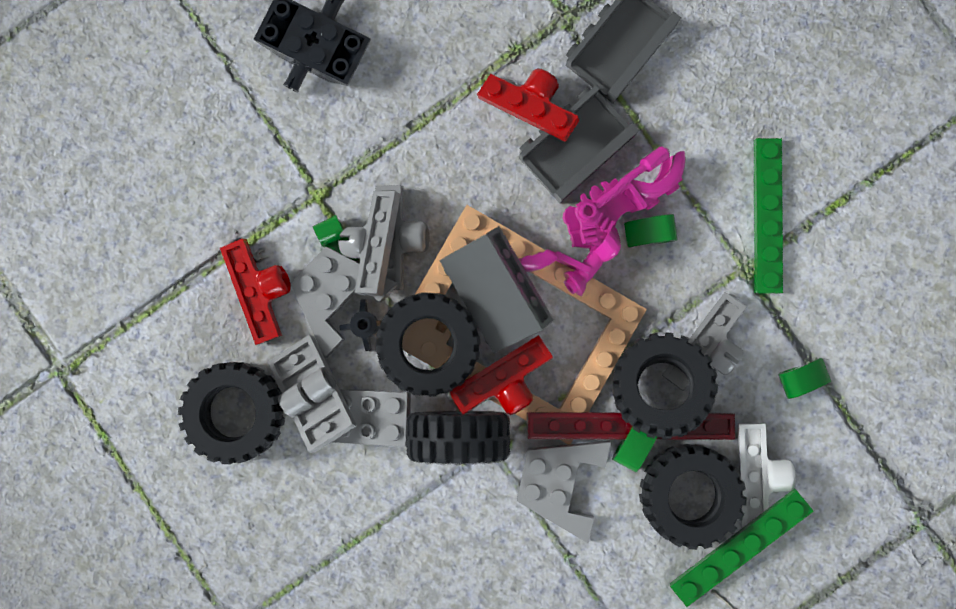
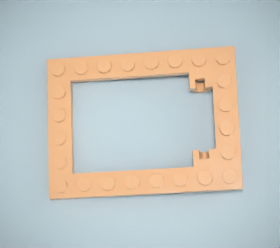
[402,205,647,444]

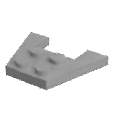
[291,247,399,357]
[517,440,611,543]

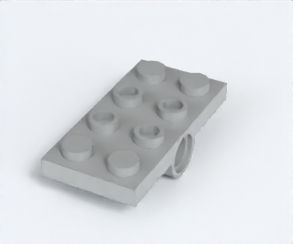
[268,335,357,453]
[332,389,411,447]

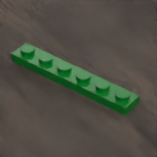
[754,138,783,294]
[670,488,814,607]

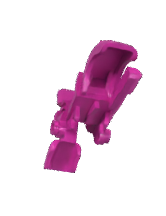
[518,147,686,297]

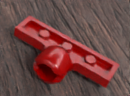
[477,68,579,142]
[220,238,291,345]
[449,335,553,415]

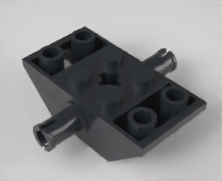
[254,0,371,93]

